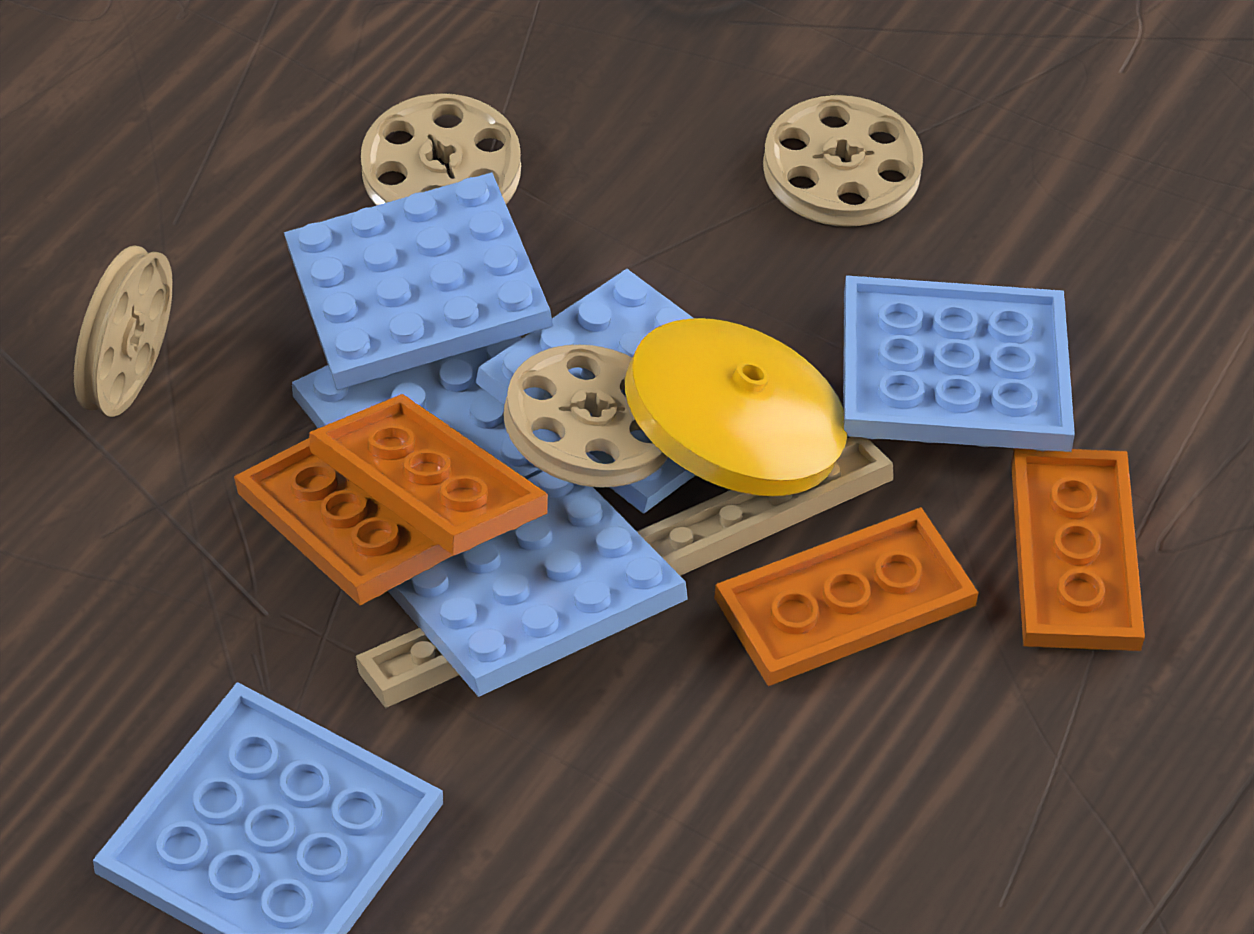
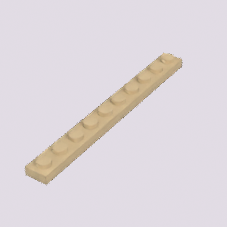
[356,437,893,708]

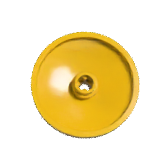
[625,318,847,496]

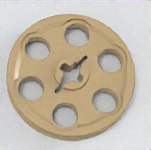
[361,94,521,206]
[763,95,923,227]
[74,245,172,417]
[503,344,668,487]

